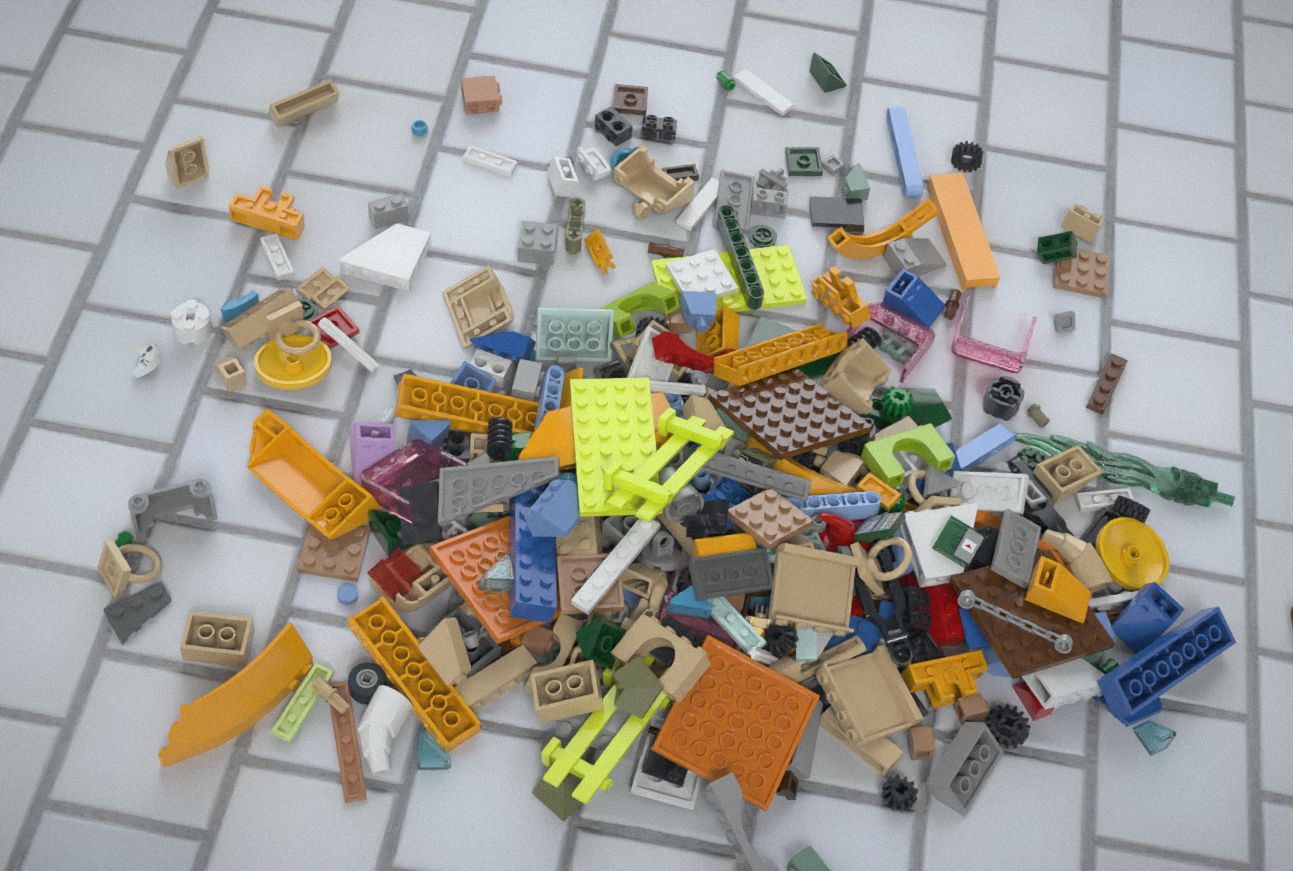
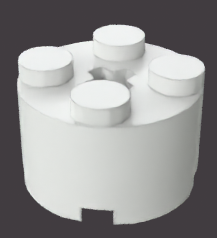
[171,299,212,345]

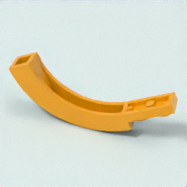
[827,198,940,259]
[745,436,860,496]

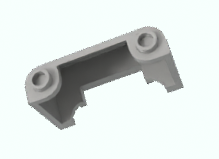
[128,479,218,540]

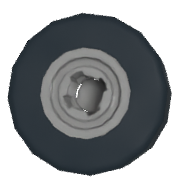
[348,662,387,705]

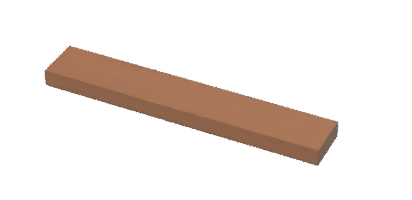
[329,681,367,803]

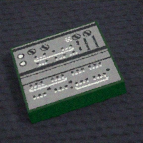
[854,512,906,543]

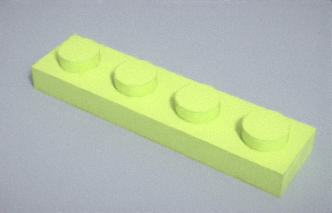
[271,662,334,743]

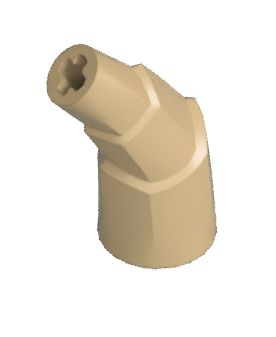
[1041,529,1113,593]

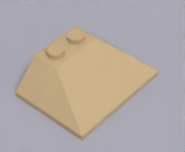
[443,265,515,349]

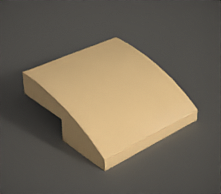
[296,267,350,311]

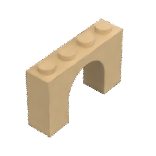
[611,614,711,704]

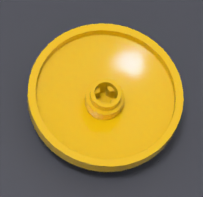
[254,334,332,390]
[1095,517,1169,591]

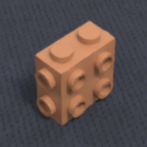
[461,75,502,114]

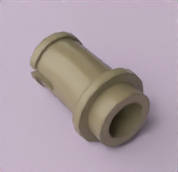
[1027,404,1050,428]

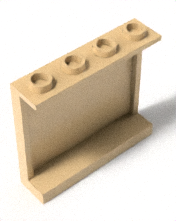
[768,543,862,637]
[815,645,923,748]

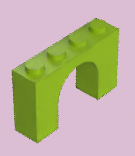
[600,282,680,338]
[861,423,955,488]

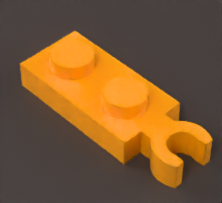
[584,229,615,275]

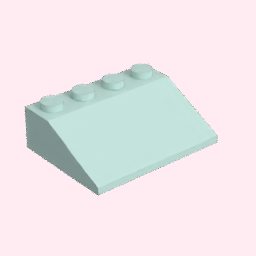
[536,308,614,362]

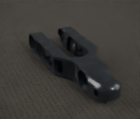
[988,457,1074,536]
[854,550,913,667]

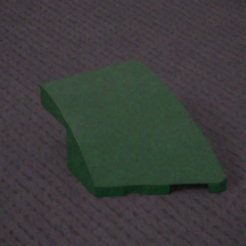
[902,388,952,428]

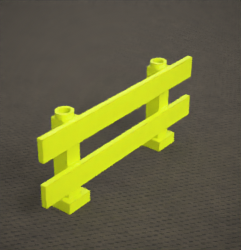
[604,408,734,523]
[541,655,673,805]

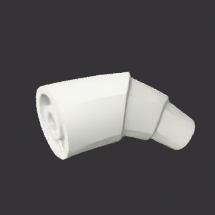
[357,685,413,777]

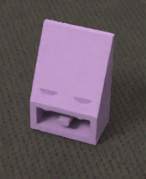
[349,422,395,487]

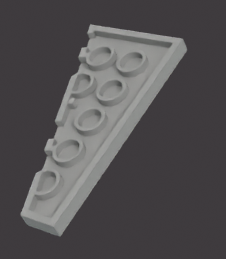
[438,456,560,526]

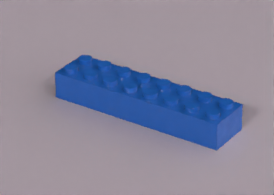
[509,481,557,623]
[1097,606,1237,718]

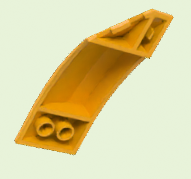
[518,392,674,469]
[247,409,381,540]
[158,622,313,768]

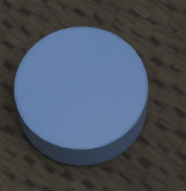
[337,584,358,605]

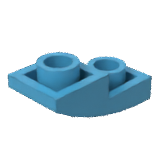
[221,290,259,322]

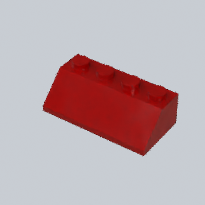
[906,569,965,647]

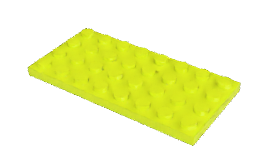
[651,245,807,316]
[570,378,663,517]

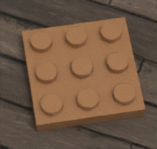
[1053,248,1110,299]
[728,488,814,550]
[297,524,371,582]
[557,553,624,614]

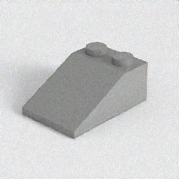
[884,238,947,276]

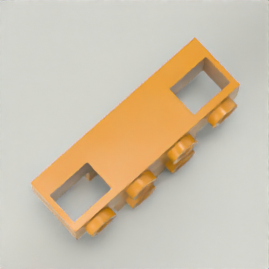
[229,186,305,240]
[810,266,871,329]
[900,650,989,709]

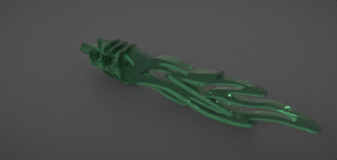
[1013,433,1235,508]

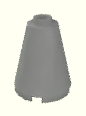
[658,467,704,523]

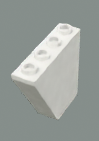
[339,223,431,291]
[899,503,978,587]
[1022,658,1105,709]

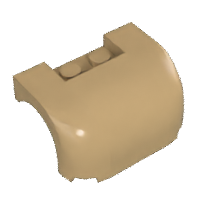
[370,541,453,613]

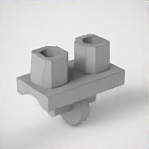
[756,169,788,192]

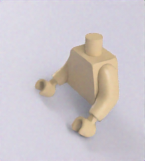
[813,451,873,487]
[621,562,668,618]

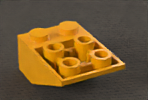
[1025,556,1091,624]

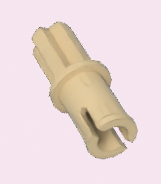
[311,677,350,714]

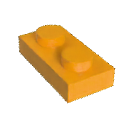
[857,472,901,511]

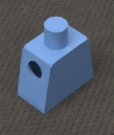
[679,291,716,333]

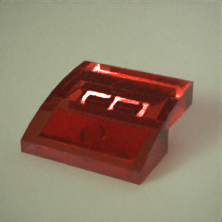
[367,547,424,602]

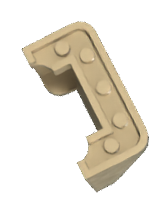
[614,145,695,214]
[819,338,892,415]

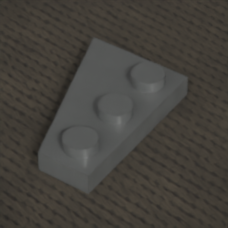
[103,582,171,645]

